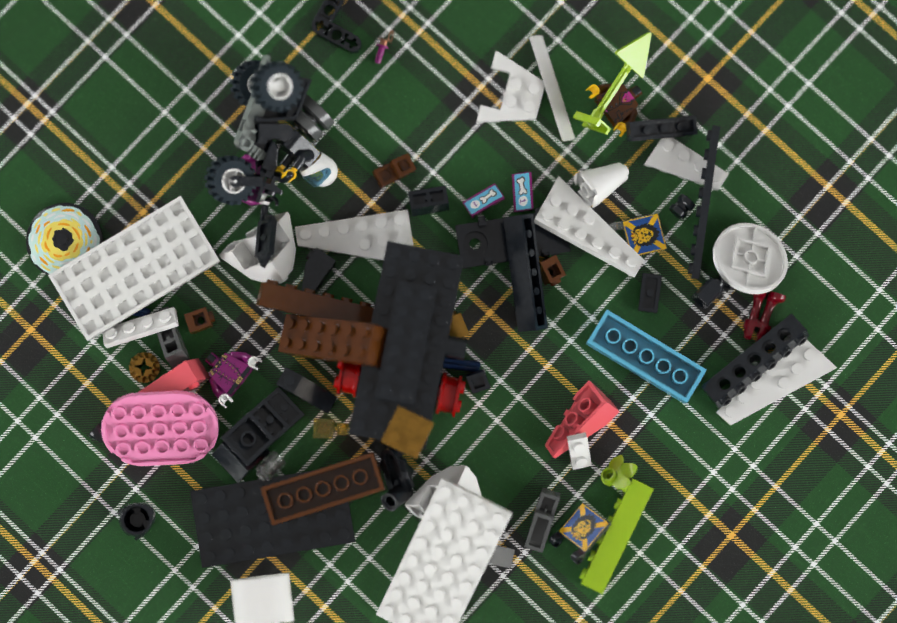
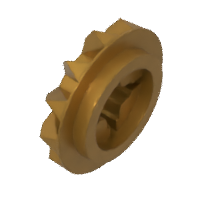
[129,352,160,383]

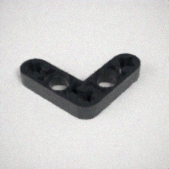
[311,0,362,54]

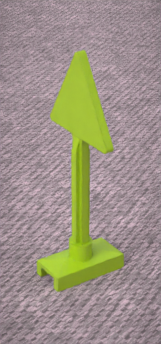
[573,32,652,135]

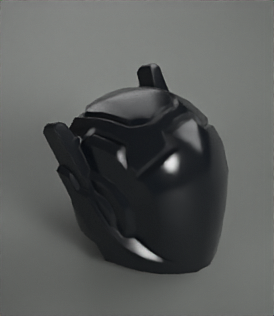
[118,502,156,541]

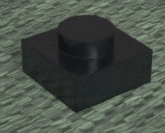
[466,369,491,394]

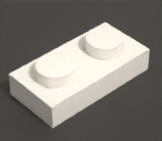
[567,432,592,470]

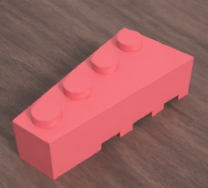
[138,358,210,393]

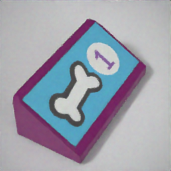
[512,172,533,212]
[462,183,505,218]

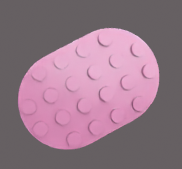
[101,391,219,466]

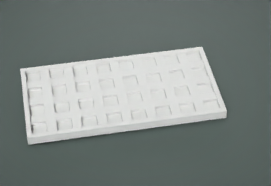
[48,196,221,341]
[376,477,513,623]

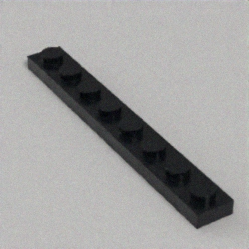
[688,125,720,279]

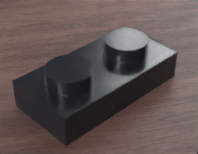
[638,273,662,314]

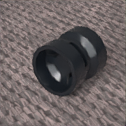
[669,194,696,220]

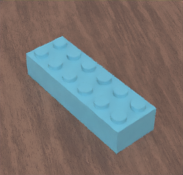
[586,310,707,404]

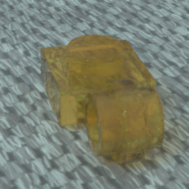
[313,419,350,439]

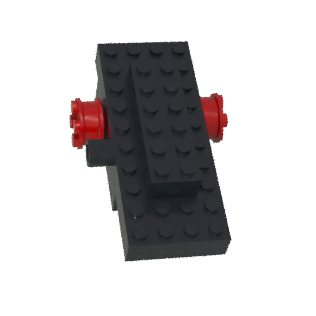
[333,241,468,449]

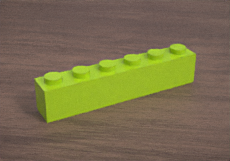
[579,478,654,594]

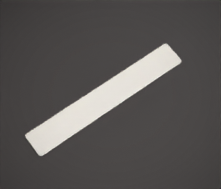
[529,35,575,141]

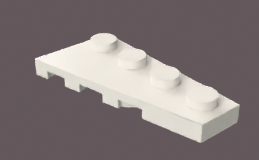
[644,137,729,191]

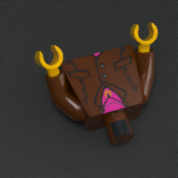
[586,83,643,137]

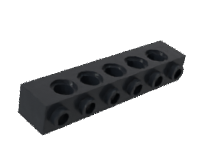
[701,313,809,409]

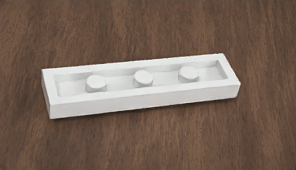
[102,307,179,348]

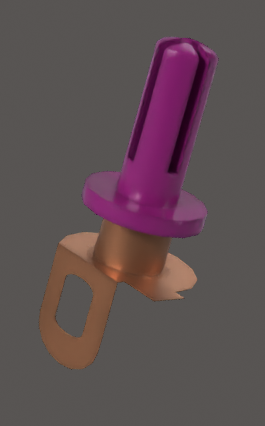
[374,30,394,64]

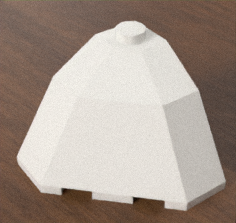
[219,211,296,284]
[405,465,482,519]

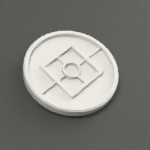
[713,223,788,294]

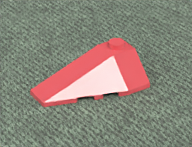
[544,380,620,458]

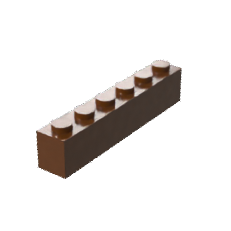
[256,279,374,324]

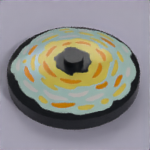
[26,203,104,275]

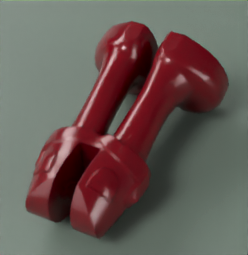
[743,291,786,342]

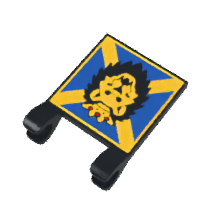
[549,502,611,565]

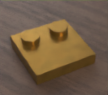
[381,406,434,459]

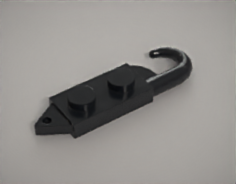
[255,196,279,268]

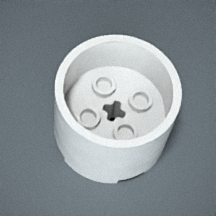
[230,573,294,623]

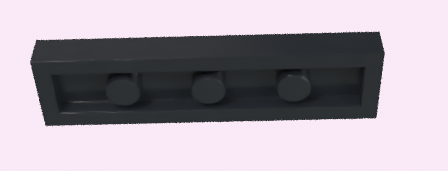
[626,116,698,142]

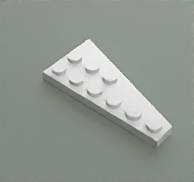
[534,176,644,277]
[295,210,413,260]
[716,336,837,425]

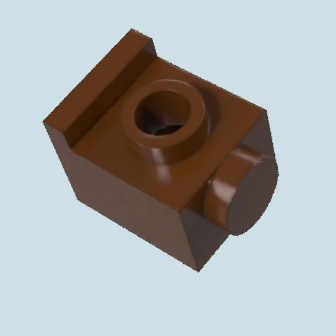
[539,255,566,286]
[184,307,216,334]

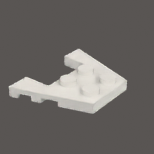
[476,51,545,123]

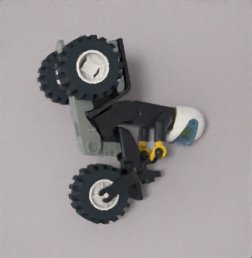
[204,55,338,205]

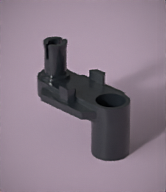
[380,446,414,511]

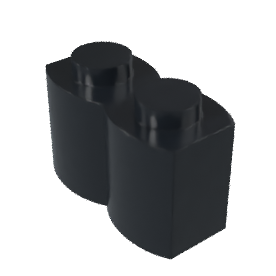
[691,278,724,310]

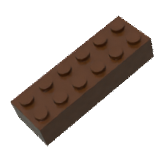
[278,314,388,368]
[261,452,385,525]

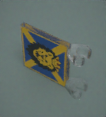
[609,213,667,256]

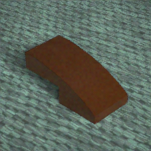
[372,153,417,189]

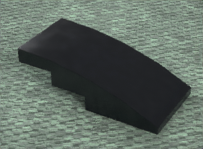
[221,387,305,466]

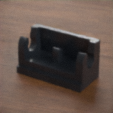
[408,185,450,217]

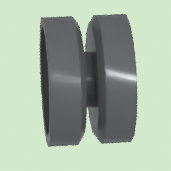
[292,94,334,142]

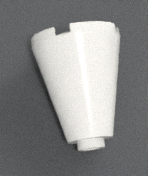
[574,163,629,208]

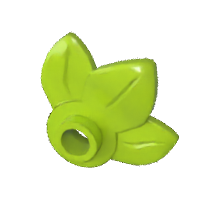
[601,455,637,490]

